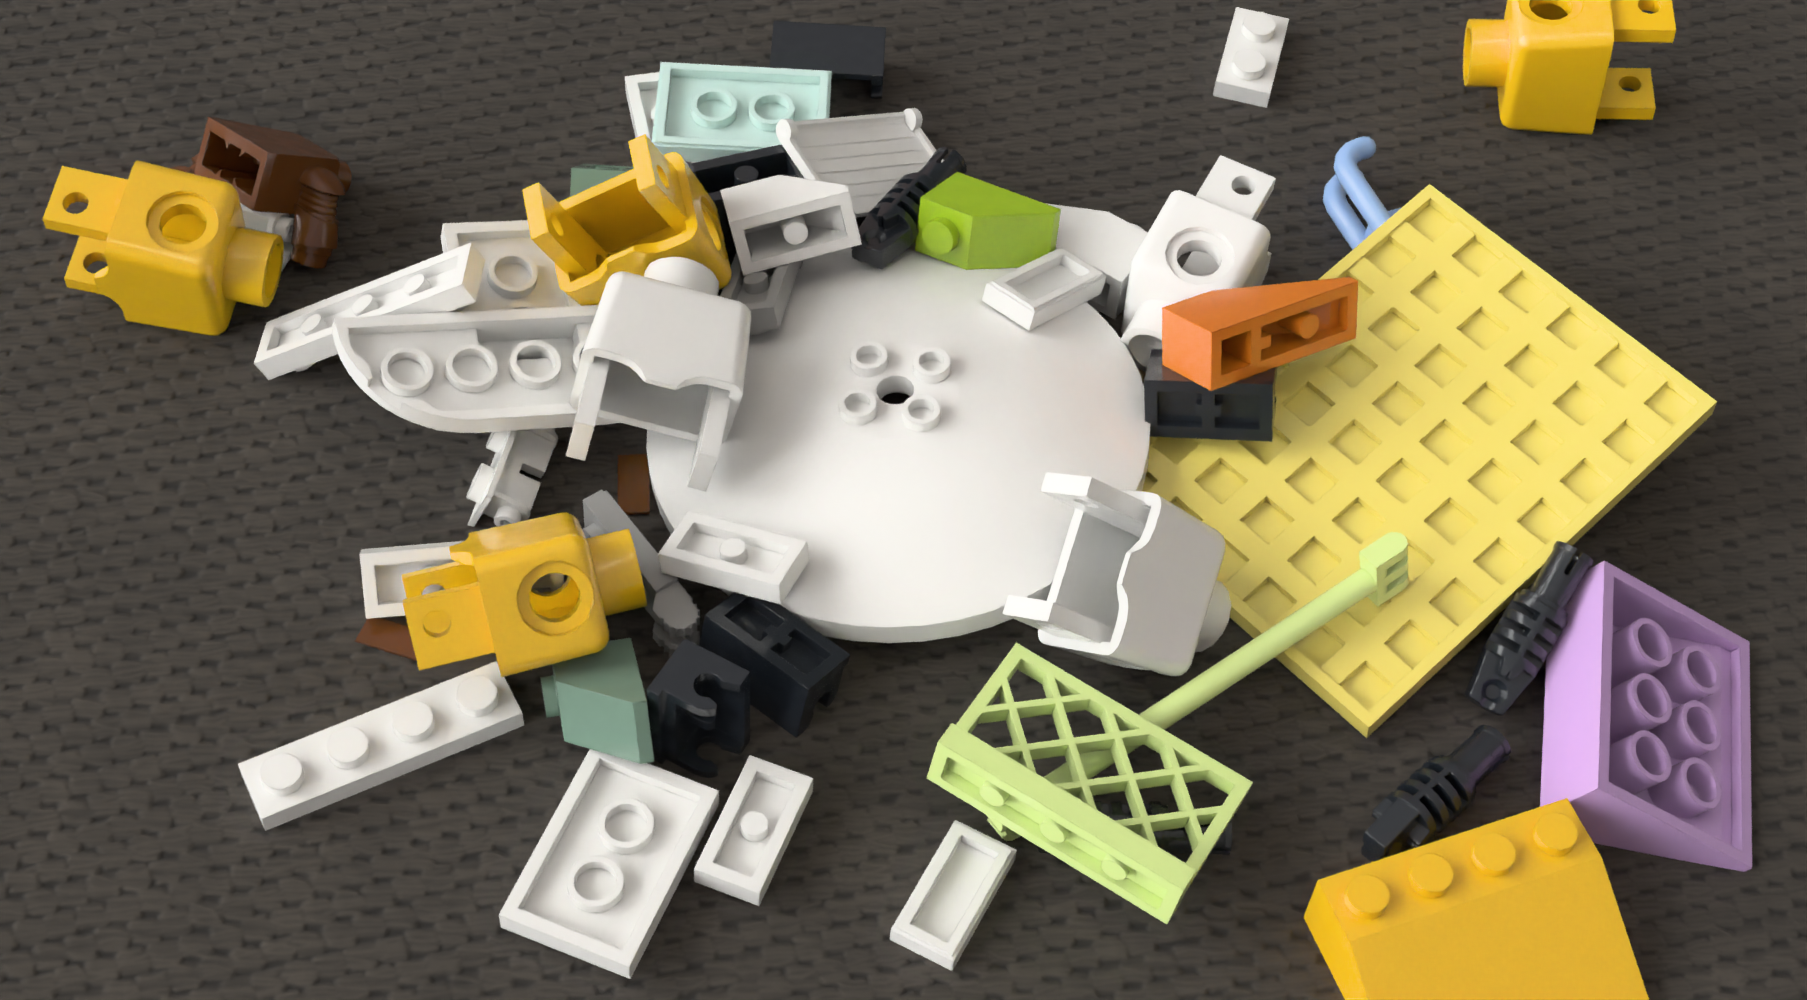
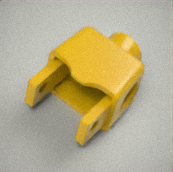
[1463,0,1676,135]
[522,134,732,306]
[43,160,284,336]
[402,513,647,677]

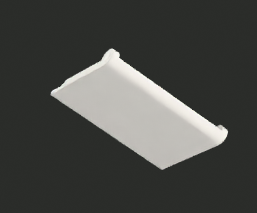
[776,108,944,217]

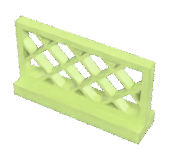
[927,643,1253,924]

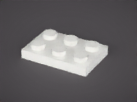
[499,749,719,979]

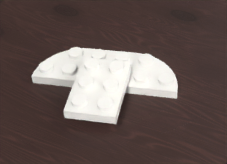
[332,220,620,433]

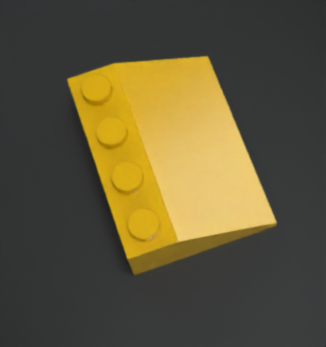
[1303,798,1649,1000]

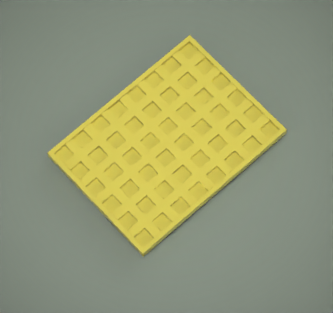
[1142,184,1717,738]

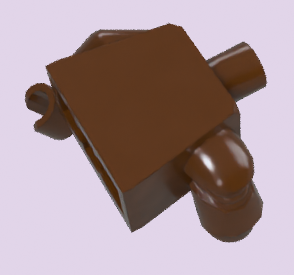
[170,117,352,269]

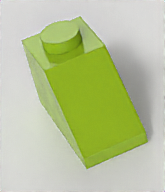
[915,172,1061,270]

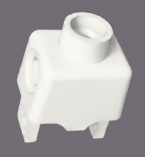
[1120,155,1276,372]
[566,257,751,492]
[1003,472,1231,676]

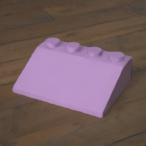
[1540,560,1752,872]

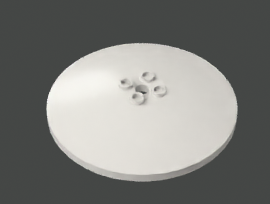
[646,243,1150,643]

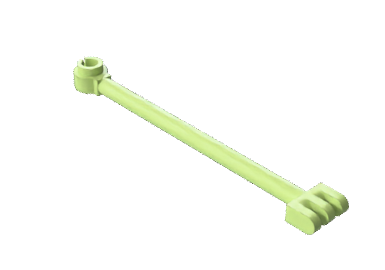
[987,532,1408,841]

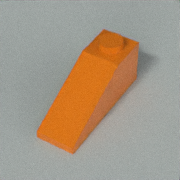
[1162,277,1358,391]

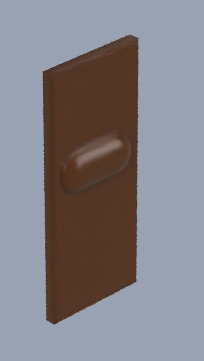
[618,454,650,515]
[355,618,417,661]

